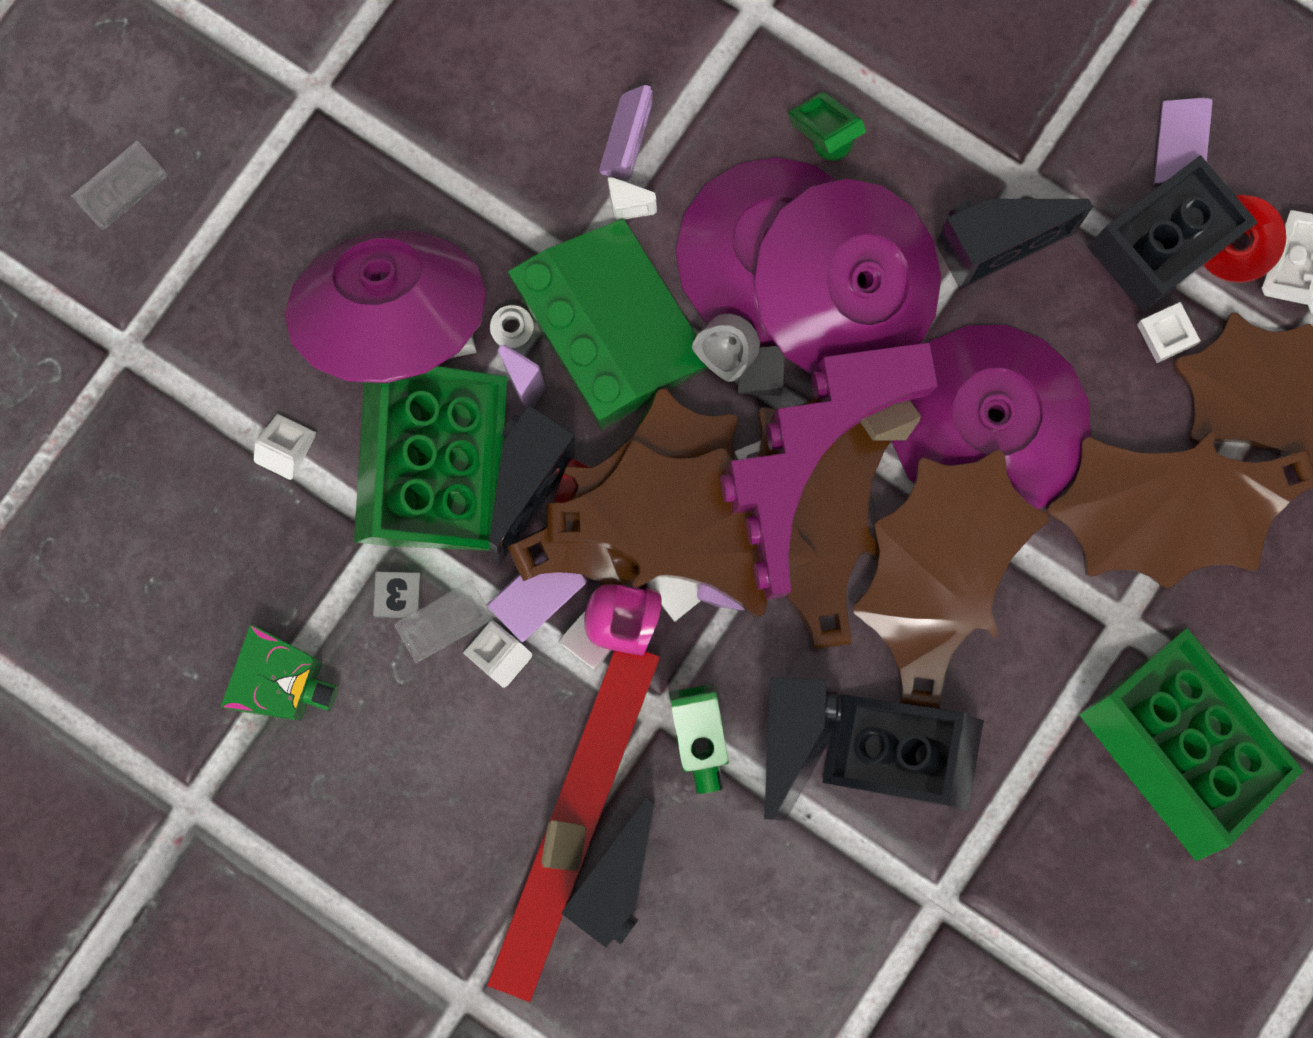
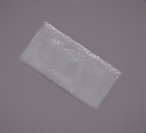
[72,140,168,231]
[393,579,494,664]

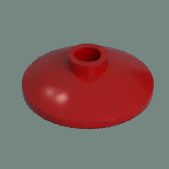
[1204,195,1286,283]

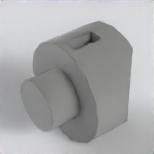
[692,314,760,382]

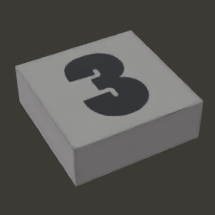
[373,572,422,619]

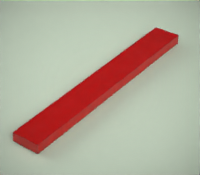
[487,651,660,1003]

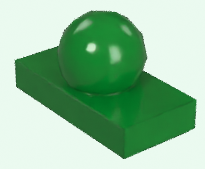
[788,92,867,161]

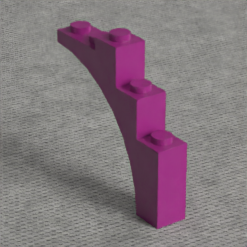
[720,343,938,600]

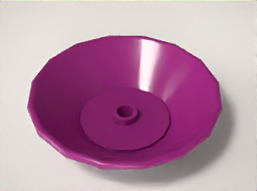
[675,157,866,347]
[754,178,942,375]
[284,230,487,383]
[891,325,1091,509]

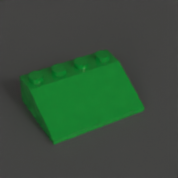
[508,218,708,431]
[354,366,507,551]
[1079,628,1304,861]

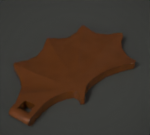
[1173,313,1313,463]
[507,389,738,588]
[757,396,892,650]
[1046,431,1313,588]
[547,441,817,617]
[852,450,1049,709]

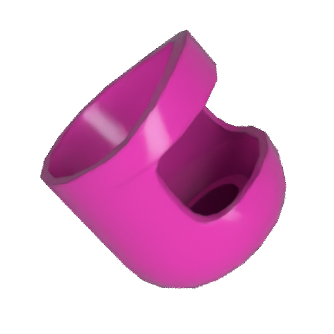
[584,584,662,656]

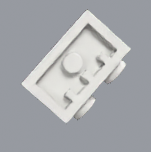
[1262,210,1313,314]

